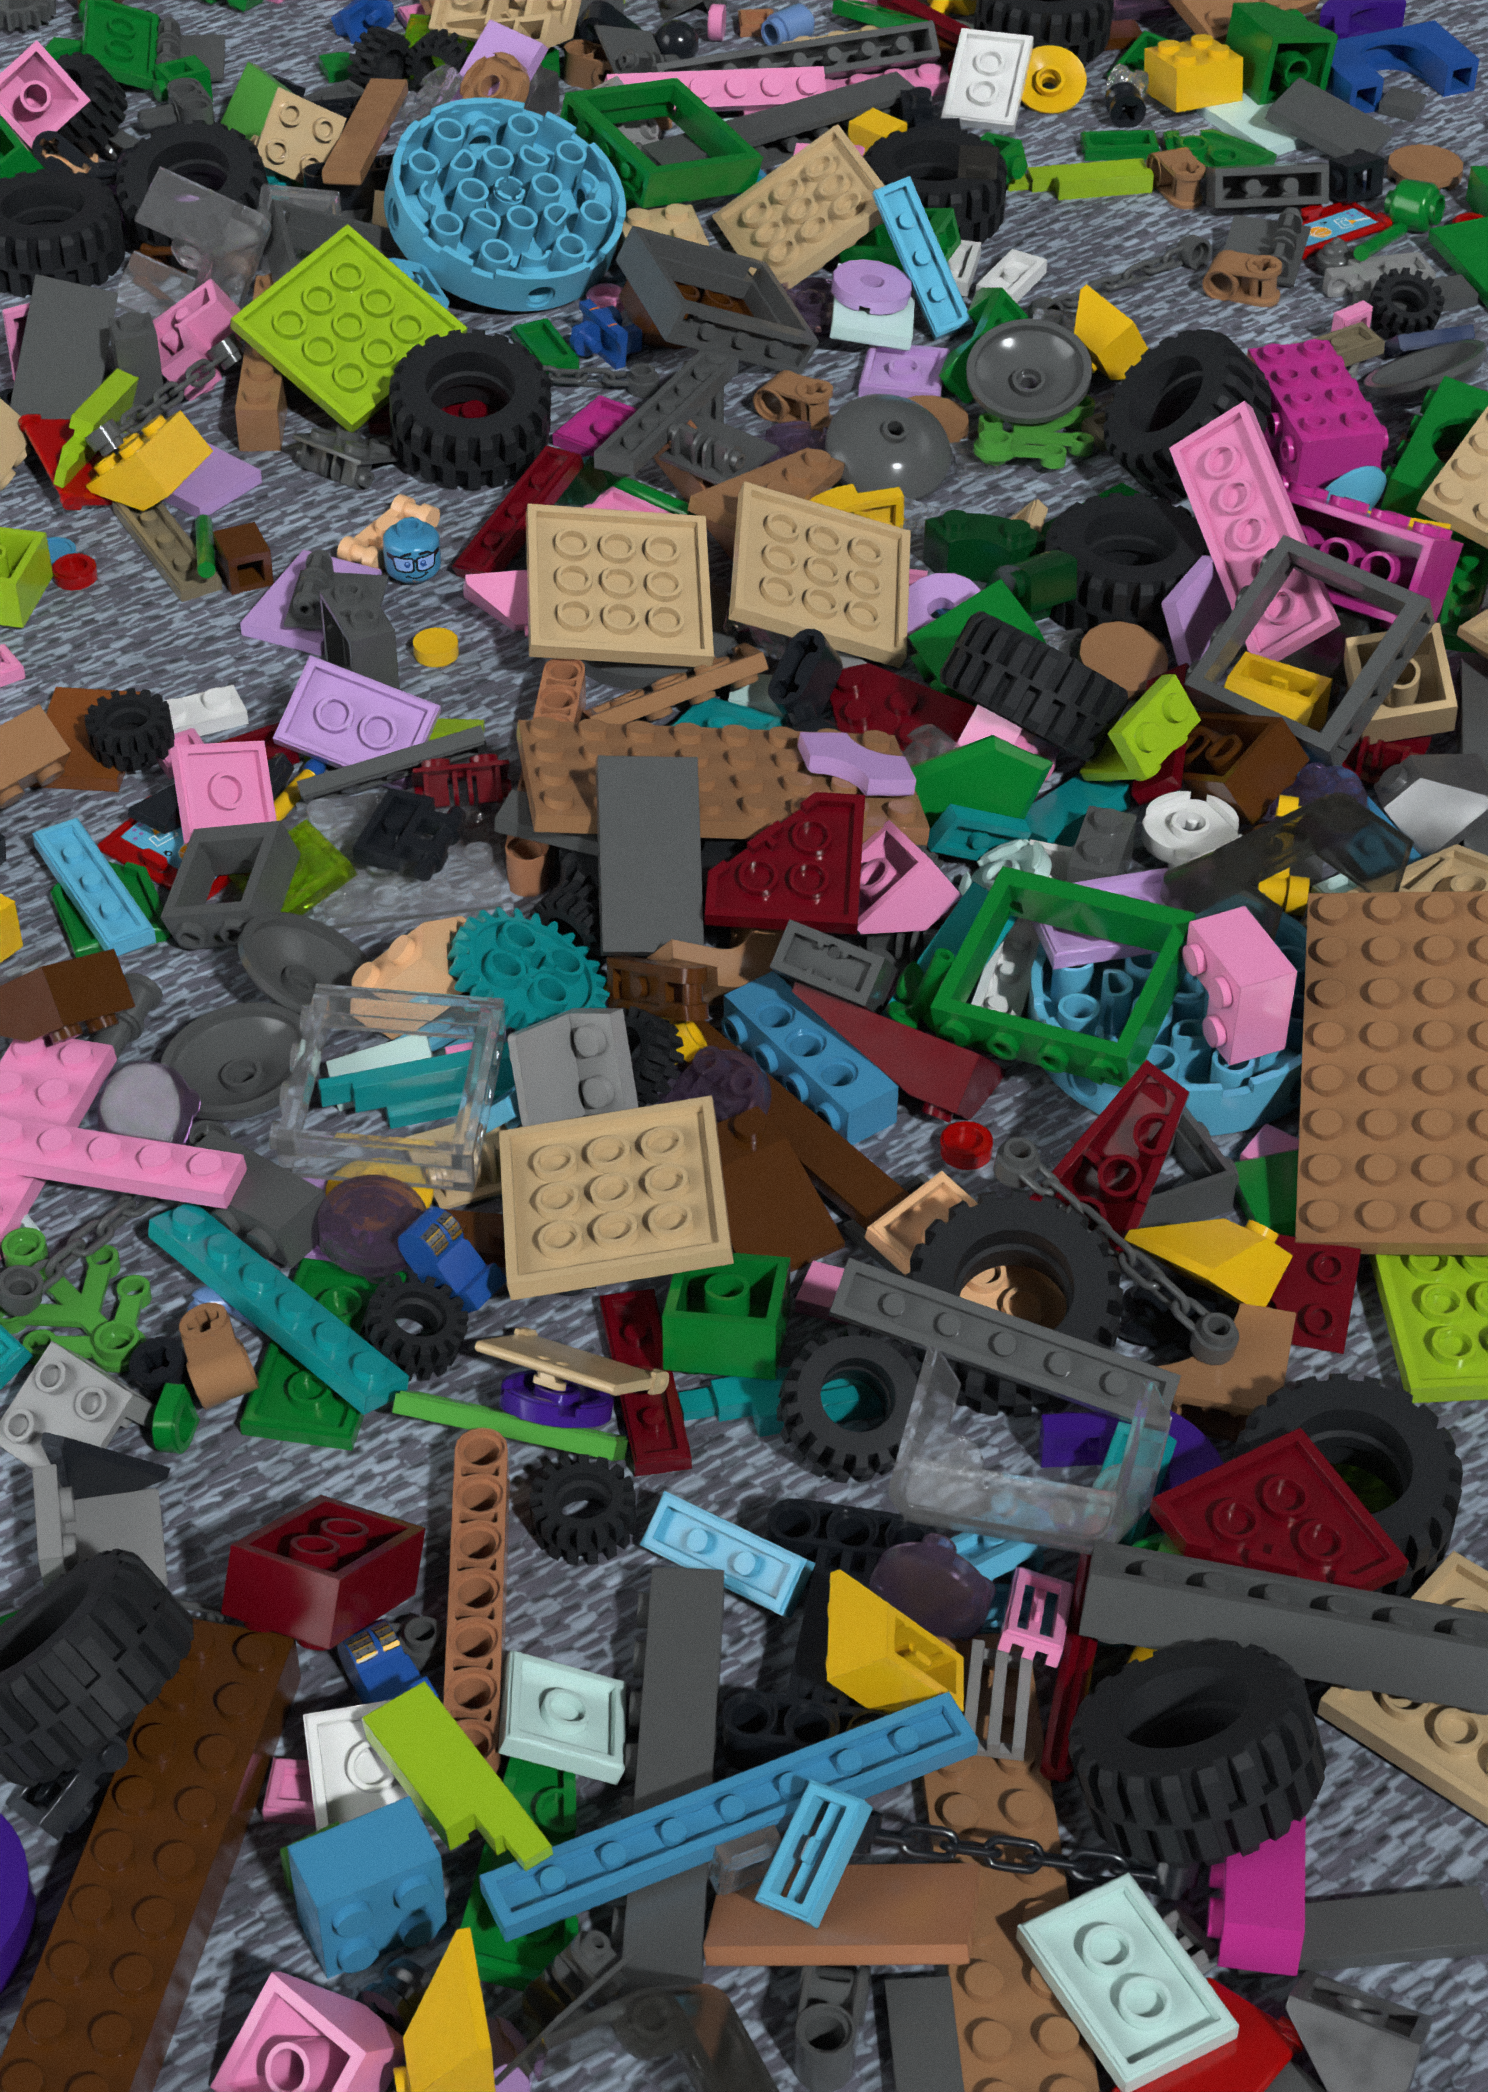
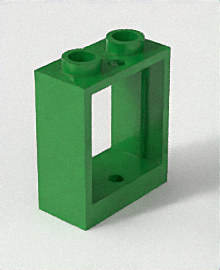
[838,208,961,274]

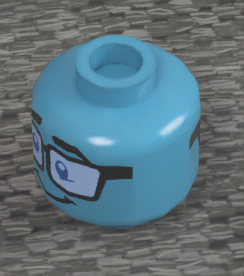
[383,517,441,584]

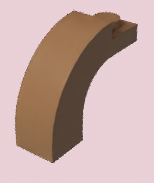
[646,927,785,1006]

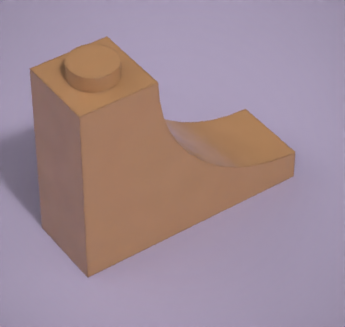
[1156,1303,1296,1442]

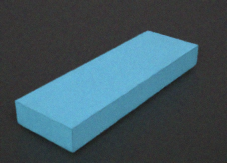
[640,1491,816,1619]

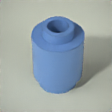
[761,3,815,46]

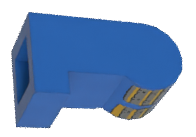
[398,1207,507,1313]
[337,1619,439,1704]

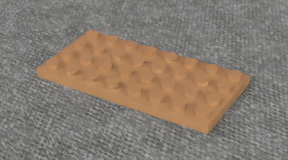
[516,717,930,846]
[1295,891,1488,1255]

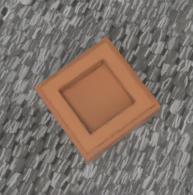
[738,9,774,37]

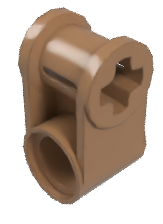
[564,39,614,89]
[1146,147,1206,210]
[1202,250,1282,307]
[753,370,833,434]
[179,1303,259,1410]

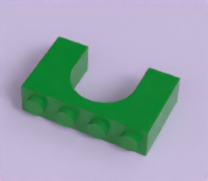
[1380,376,1488,537]

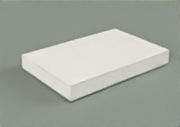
[941,28,1034,132]

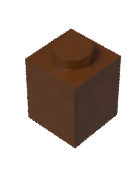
[212,522,274,595]

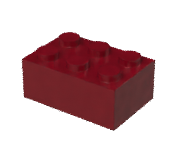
[221,1495,426,1651]

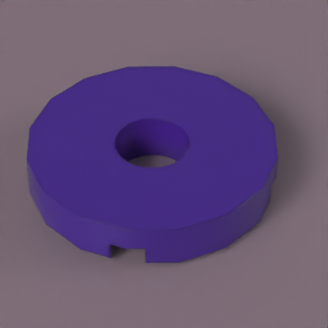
[499,1370,614,1428]

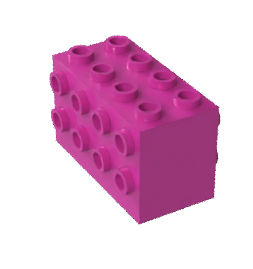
[1247,339,1388,511]
[1285,481,1464,630]

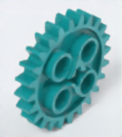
[447,907,610,1033]

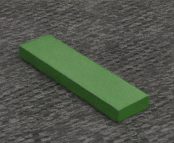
[392,1390,629,1461]

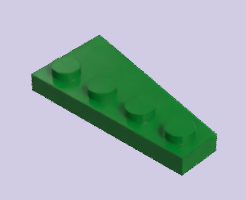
[460,1756,578,1992]

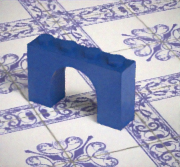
[1325,20,1480,113]

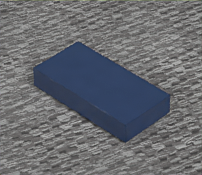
[1384,324,1475,358]

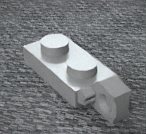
[1322,252,1436,297]

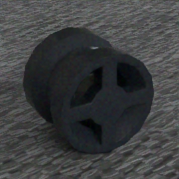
[1104,82,1146,128]
[129,1336,195,1405]
[356,1958,432,2037]

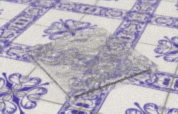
[296,781,513,937]

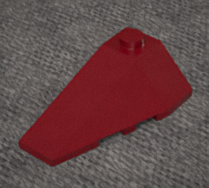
[792,982,1007,1123]
[1029,1059,1190,1256]

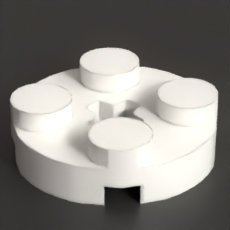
[1141,791,1239,875]

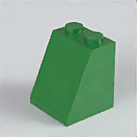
[1225,2,1338,106]
[908,579,1046,708]

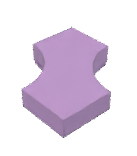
[798,732,916,796]

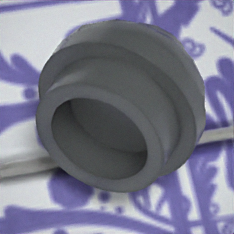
[1315,237,1355,276]

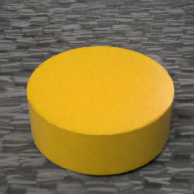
[413,627,459,667]

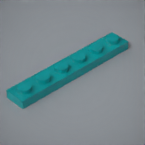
[148,1203,409,1415]

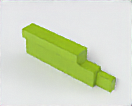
[1006,158,1154,200]
[53,368,139,488]
[362,1681,553,1872]

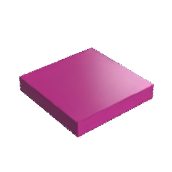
[552,395,638,460]

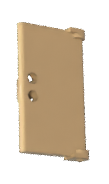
[475,1327,669,1396]

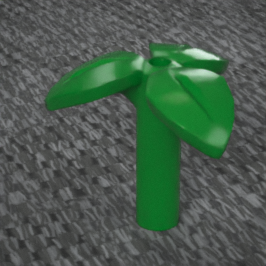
[885,948,955,1031]

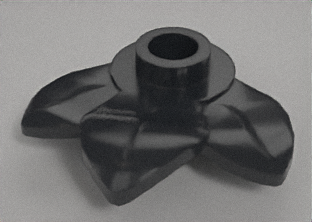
[1118,1284,1219,1352]

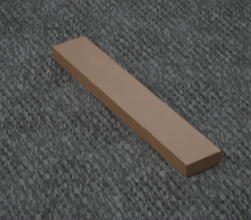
[322,78,408,186]

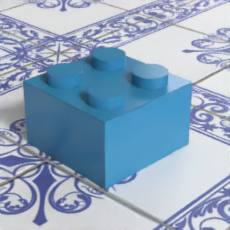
[287,1796,448,1979]

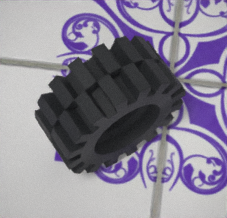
[348,26,411,89]
[405,28,471,102]
[1367,267,1445,340]
[84,688,175,771]
[529,880,613,970]
[622,1006,684,1107]
[360,1273,469,1381]
[530,1454,636,1566]

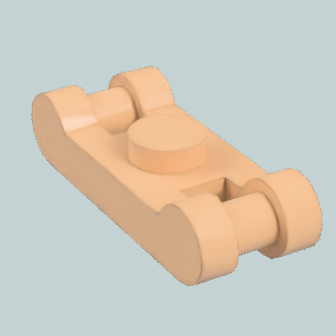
[337,494,440,570]

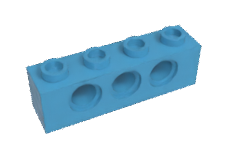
[721,971,899,1145]

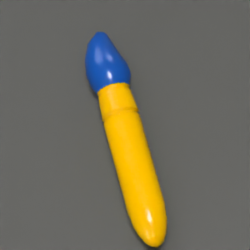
[274,758,328,821]

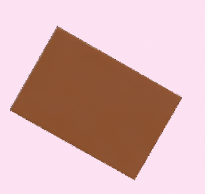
[29,687,141,792]

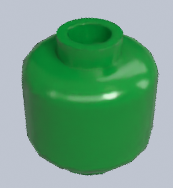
[1384,179,1445,233]

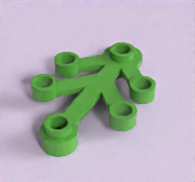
[973,395,1095,469]
[0,1227,152,1373]

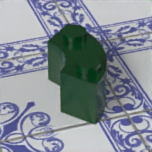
[923,510,1046,583]
[985,550,1077,622]

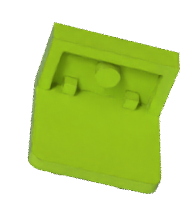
[1080,674,1201,783]

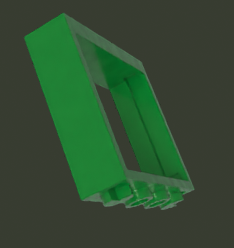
[560,78,763,209]
[930,866,1196,1088]

